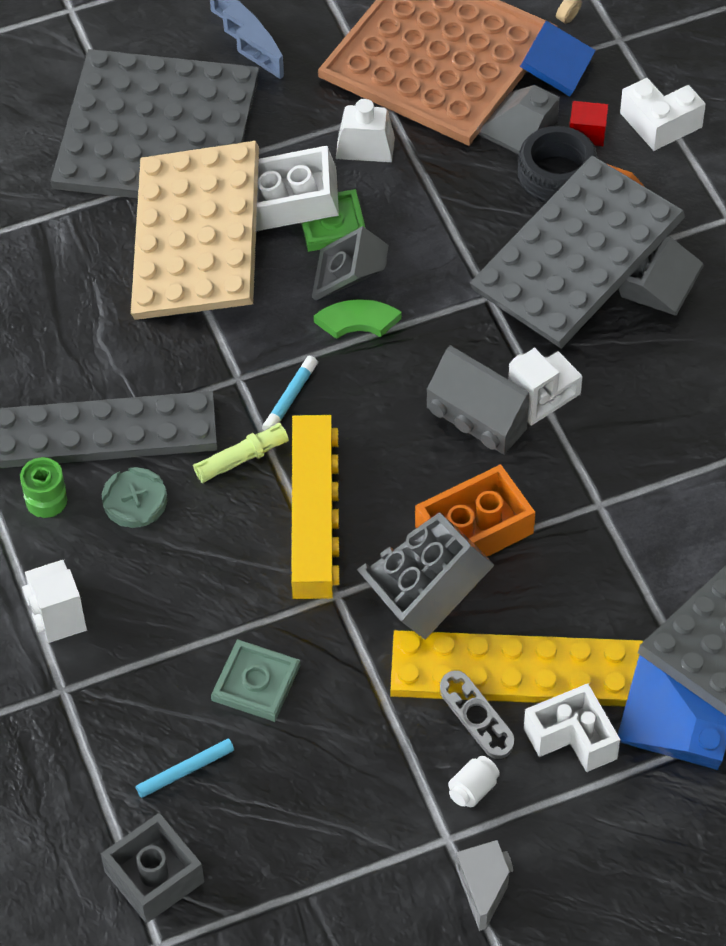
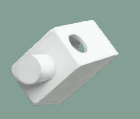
[336,99,395,162]

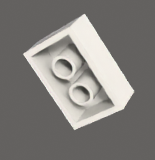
[256,146,339,231]

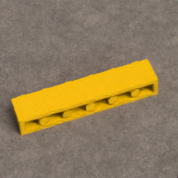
[292,415,339,599]

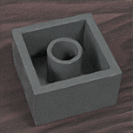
[101,813,205,924]

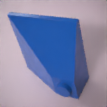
[618,655,726,770]

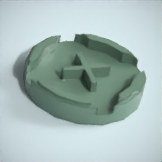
[102,467,168,528]

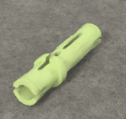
[193,423,289,483]

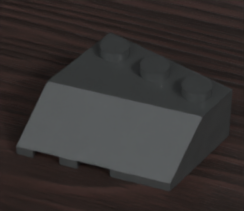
[357,512,494,639]

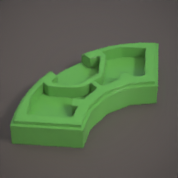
[314,299,402,339]

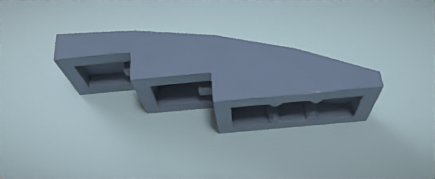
[210,0,284,79]

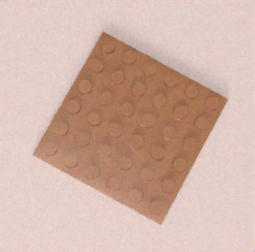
[318,0,557,146]

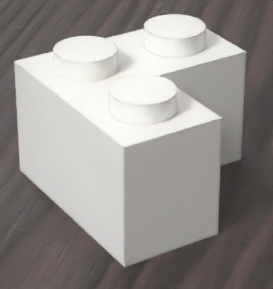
[620,78,706,151]
[508,348,582,426]
[22,560,87,643]
[524,683,620,772]

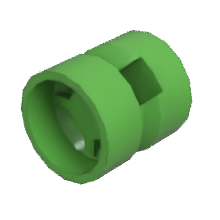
[20,457,68,518]

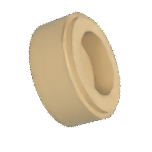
[556,0,582,24]

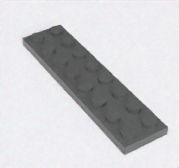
[0,391,217,468]

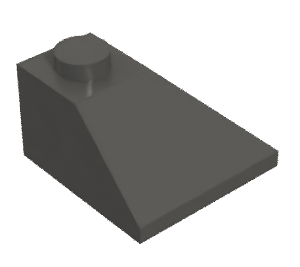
[478,85,560,155]
[312,226,389,300]

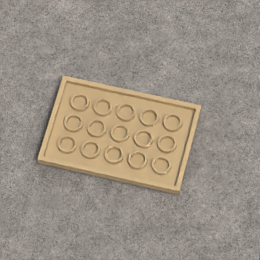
[131,141,259,320]

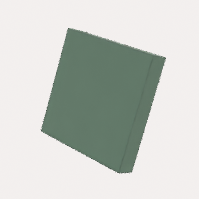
[211,639,301,722]

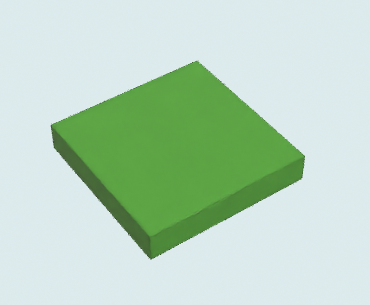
[301,189,366,252]

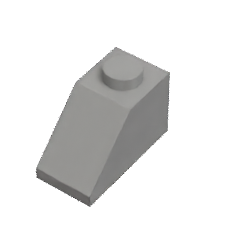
[456,840,513,931]

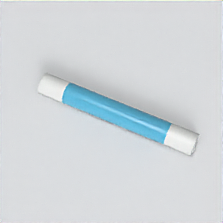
[262,356,318,431]

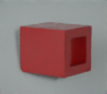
[569,101,608,146]

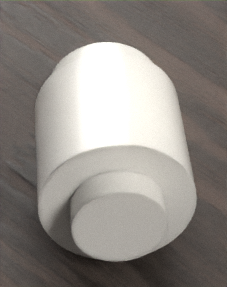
[448,756,500,807]

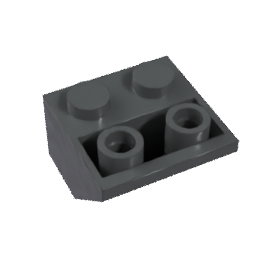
[618,236,704,315]

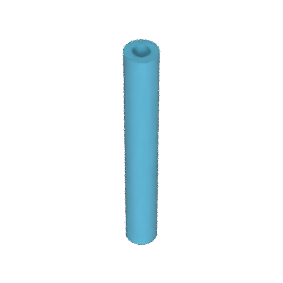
[135,738,234,798]

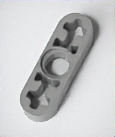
[440,671,514,759]

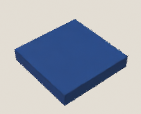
[520,21,596,97]

